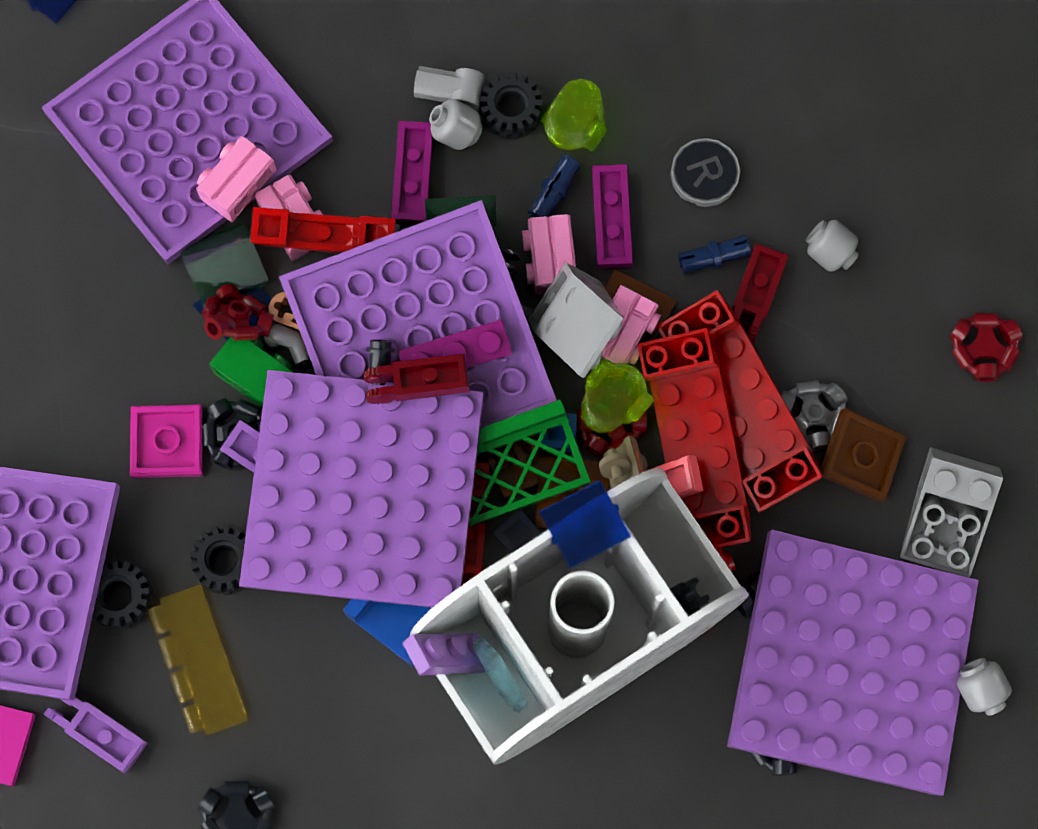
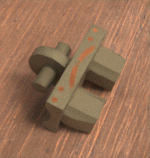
[599,436,648,489]

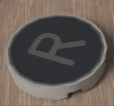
[670,138,740,207]

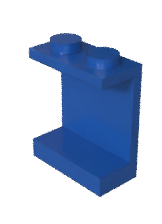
[343,599,432,668]

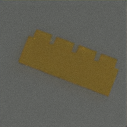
[148,584,248,736]

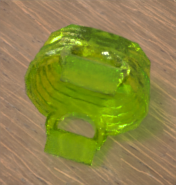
[540,78,607,151]
[581,358,654,433]

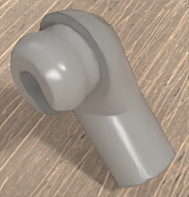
[264,324,311,367]

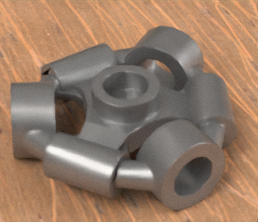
[782,380,848,451]

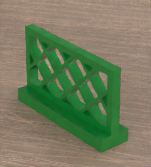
[469,399,591,528]

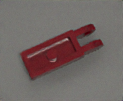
[732,243,789,344]
[363,354,469,405]

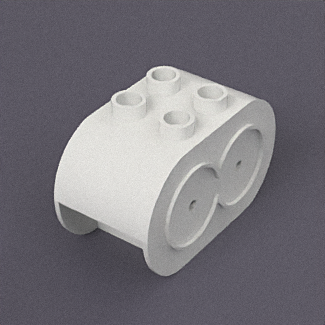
[411,468,749,765]

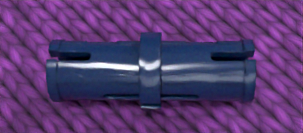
[527,155,581,218]
[678,235,751,275]

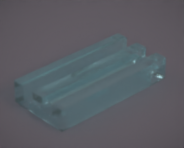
[472,637,528,713]

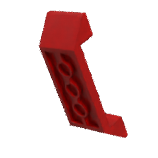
[657,290,823,513]
[637,328,751,549]

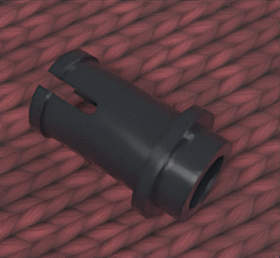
[366,339,395,386]

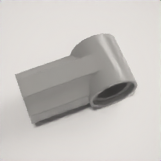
[414,66,485,111]

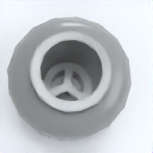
[429,99,482,150]
[806,220,859,271]
[956,658,1012,715]

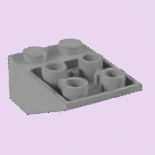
[528,262,624,378]
[900,447,1003,578]

